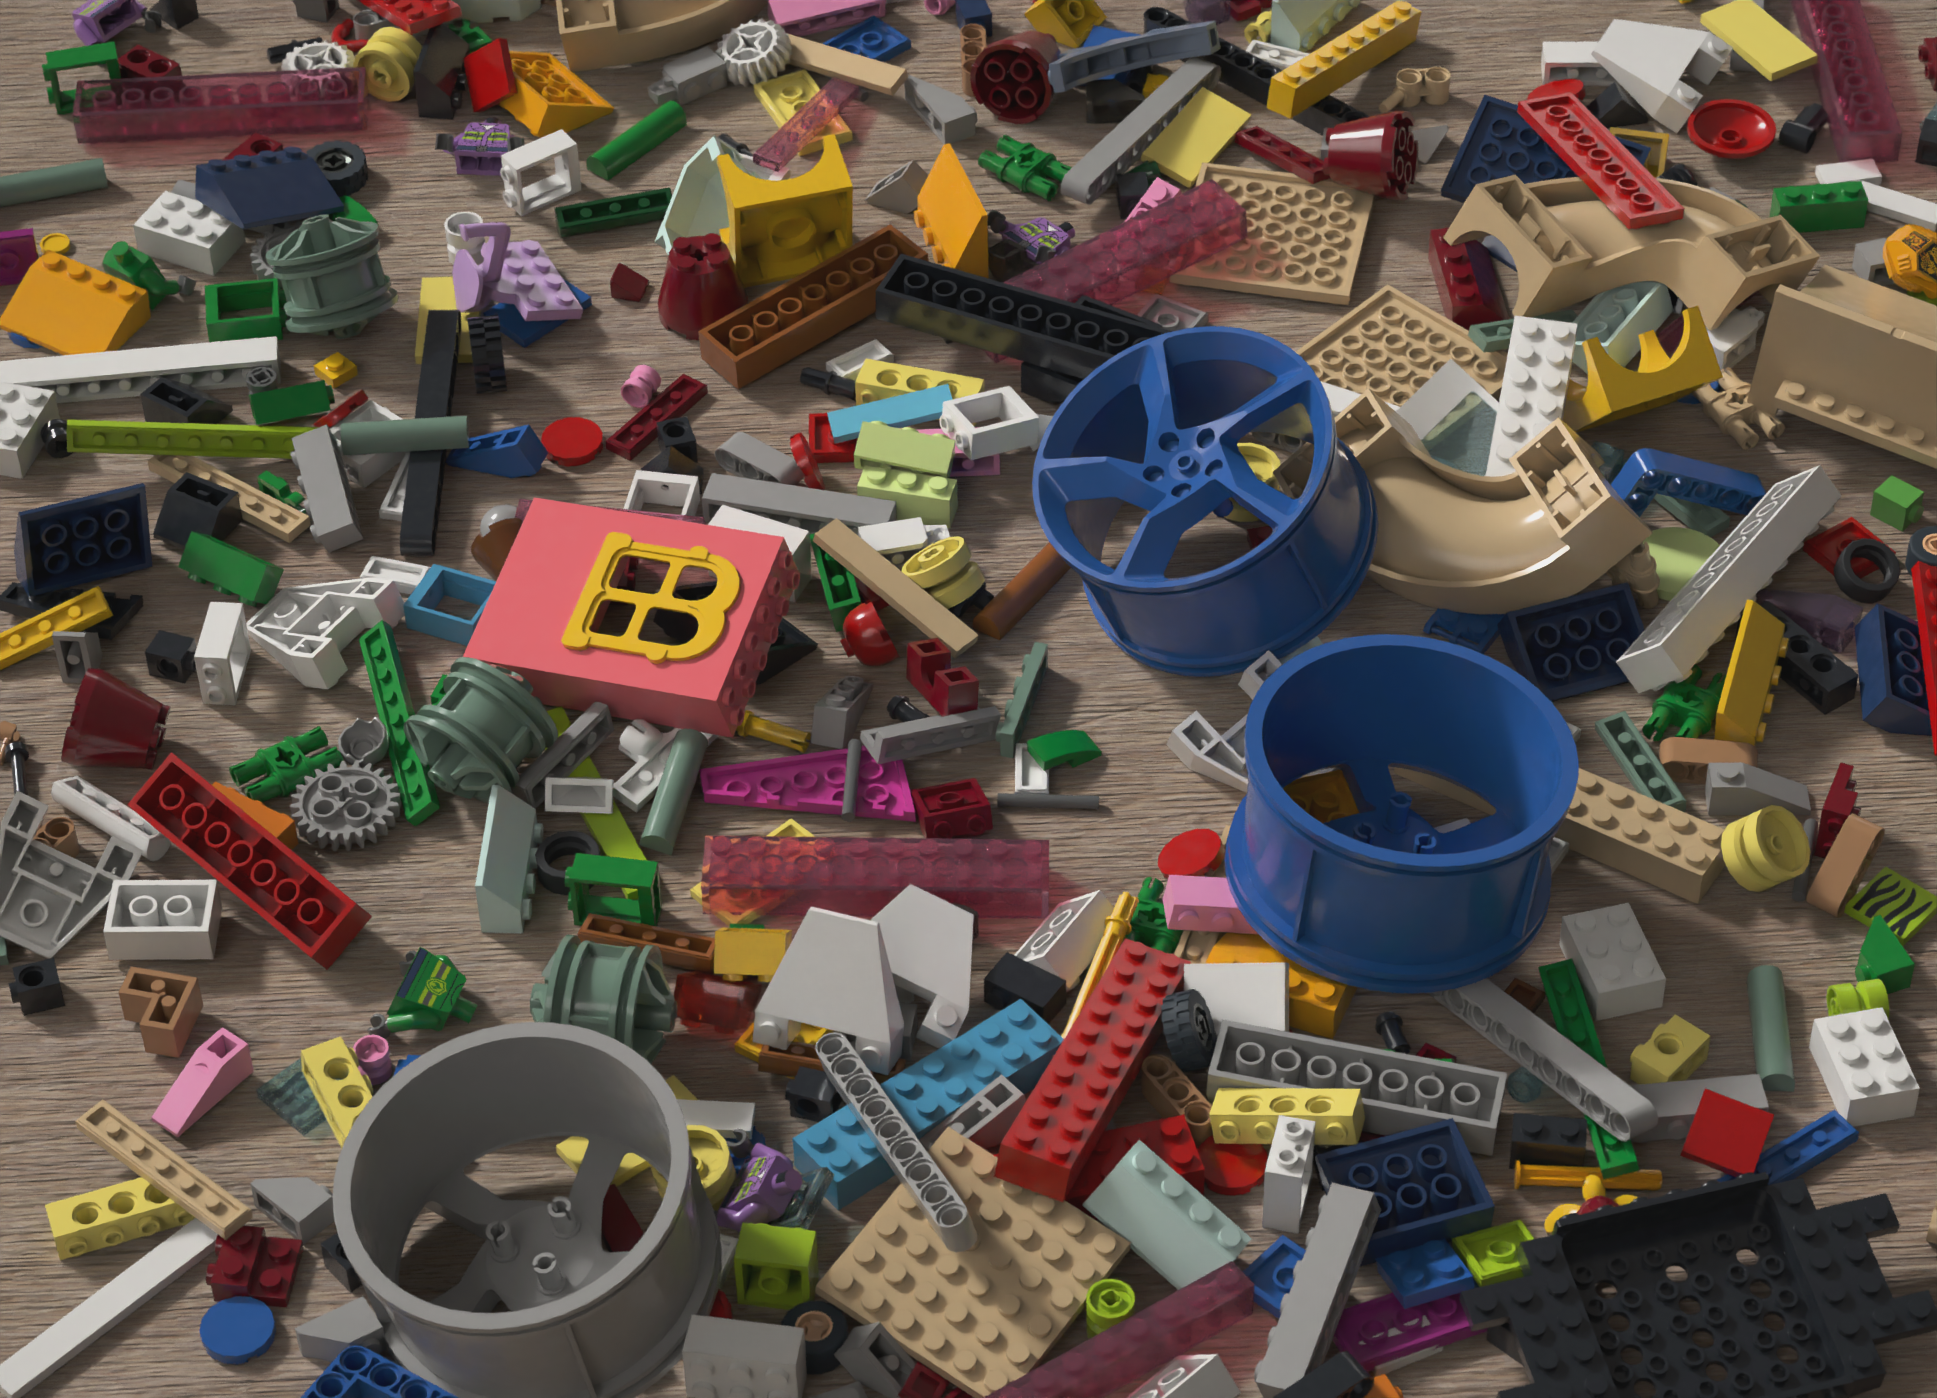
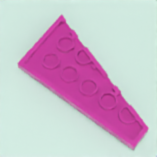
[699,746,916,822]

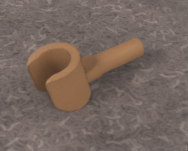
[0,721,21,766]

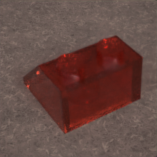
[673,971,762,1034]

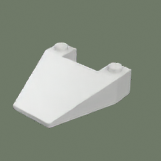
[1591,19,1733,133]
[246,577,405,690]
[1166,650,1336,793]
[0,791,143,959]
[870,884,974,1048]
[753,906,904,1075]

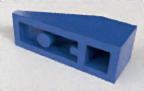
[446,424,548,478]

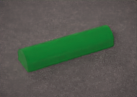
[586,101,687,181]

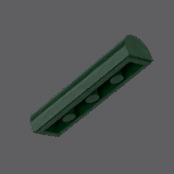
[554,187,672,238]

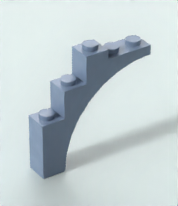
[1048,21,1220,93]

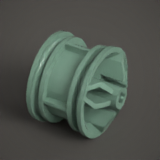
[265,215,399,339]
[404,657,558,804]
[530,935,677,1064]

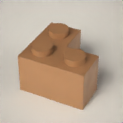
[118,966,203,1058]

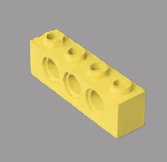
[855,359,985,426]
[301,1036,373,1149]
[1209,1088,1365,1145]
[45,1177,195,1260]

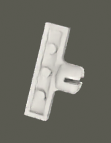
[613,719,719,813]

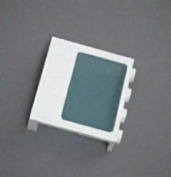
[1396,359,1499,476]

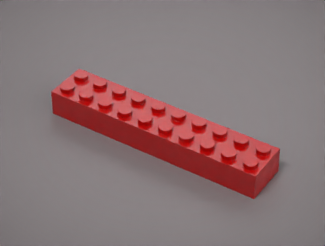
[994,938,1191,1202]

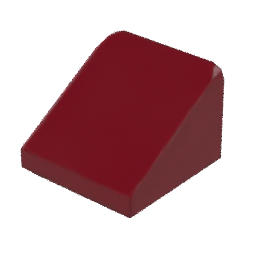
[610,263,649,302]

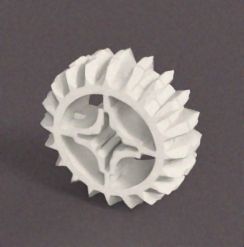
[715,18,792,87]
[281,40,357,103]

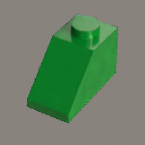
[1855,915,1915,994]

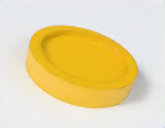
[40,233,71,255]

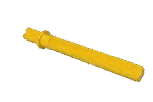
[1061,892,1139,1039]

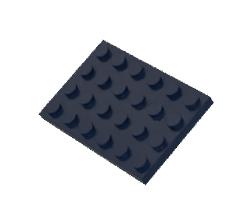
[1441,95,1651,203]

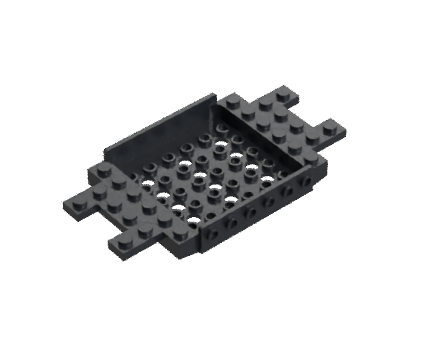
[1459,1172,1937,1398]

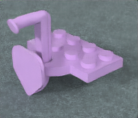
[452,222,583,321]

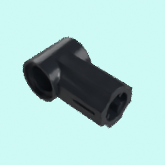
[1778,103,1829,154]

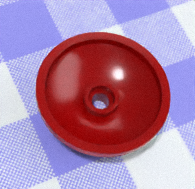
[1687,99,1776,160]

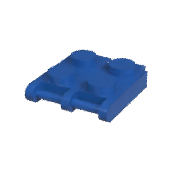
[1423,608,1505,654]

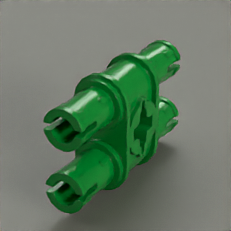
[978,135,1072,201]
[1642,664,1726,741]
[229,726,344,803]
[1121,877,1184,954]

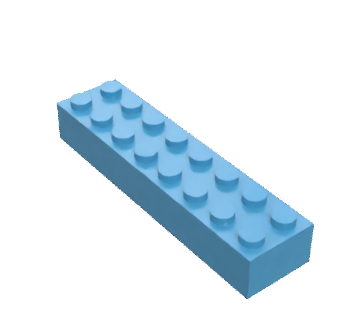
[793,999,1064,1211]

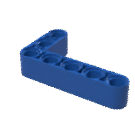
[1611,448,1767,518]
[300,1345,459,1398]

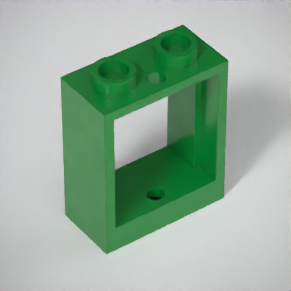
[42,42,126,115]
[205,278,287,342]
[248,380,335,425]
[565,853,662,927]

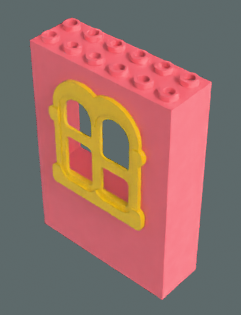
[463,497,800,738]

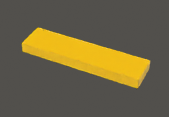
[0,586,113,670]

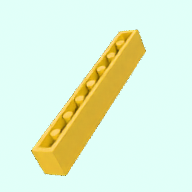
[1266,1,1421,119]

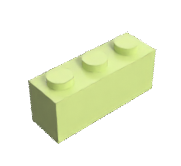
[854,421,955,478]
[857,465,958,528]

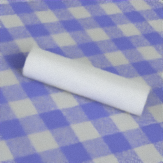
[51,776,171,861]

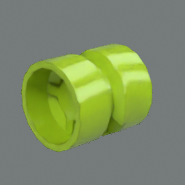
[1826,979,1890,1020]
[1086,1279,1135,1350]

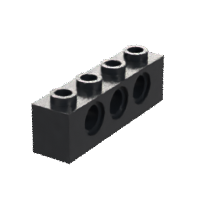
[1735,601,1858,715]

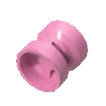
[621,365,661,408]
[353,1035,392,1085]

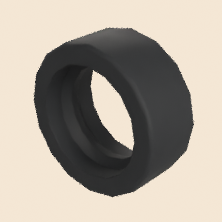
[1834,538,1901,603]
[535,831,600,895]

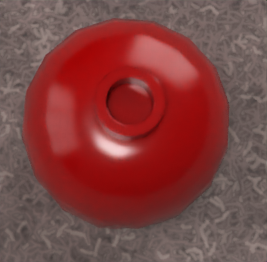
[840,600,900,666]

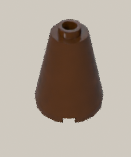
[471,518,523,581]

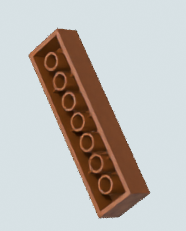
[698,224,928,389]

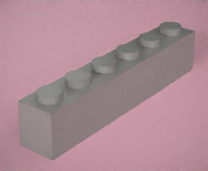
[702,473,897,535]
[1254,1183,1381,1398]

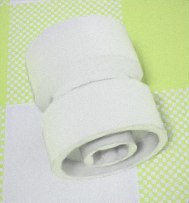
[444,211,485,266]

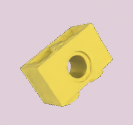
[1630,1014,1711,1085]

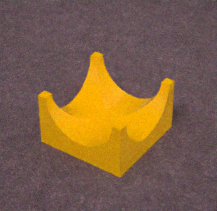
[717,134,853,288]
[1562,306,1723,433]

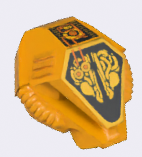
[1883,224,1937,299]

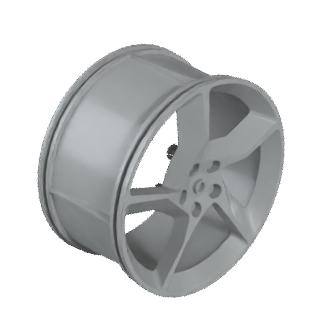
[332,1022,722,1398]

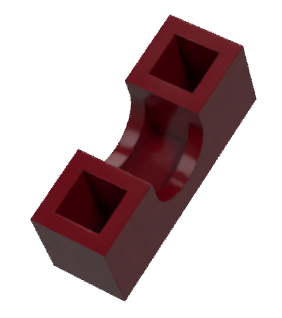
[906,638,979,717]

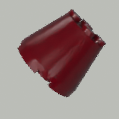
[970,30,1061,125]
[1323,111,1418,201]
[658,233,748,340]
[61,668,171,770]

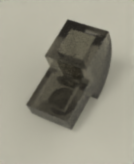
[988,238,1048,289]

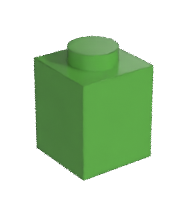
[1870,475,1924,532]

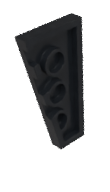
[0,582,143,640]

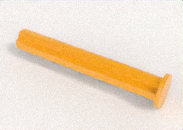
[1514,1160,1662,1190]

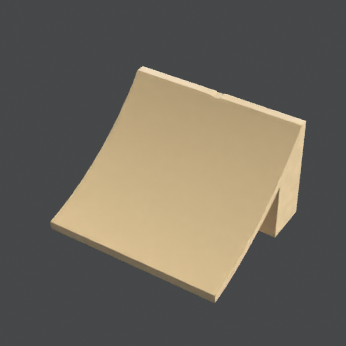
[1747,265,1937,469]

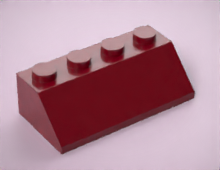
[1428,228,1509,331]

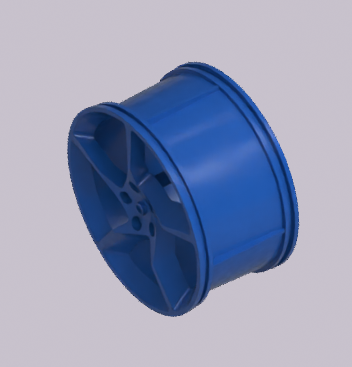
[1032,326,1378,677]
[1225,634,1579,994]

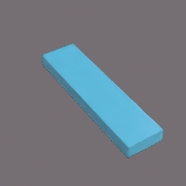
[827,384,953,444]

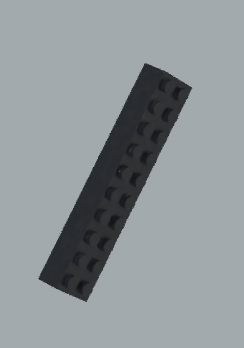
[876,254,1172,379]

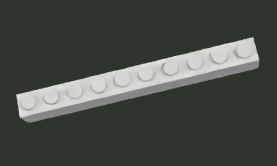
[0,336,281,403]

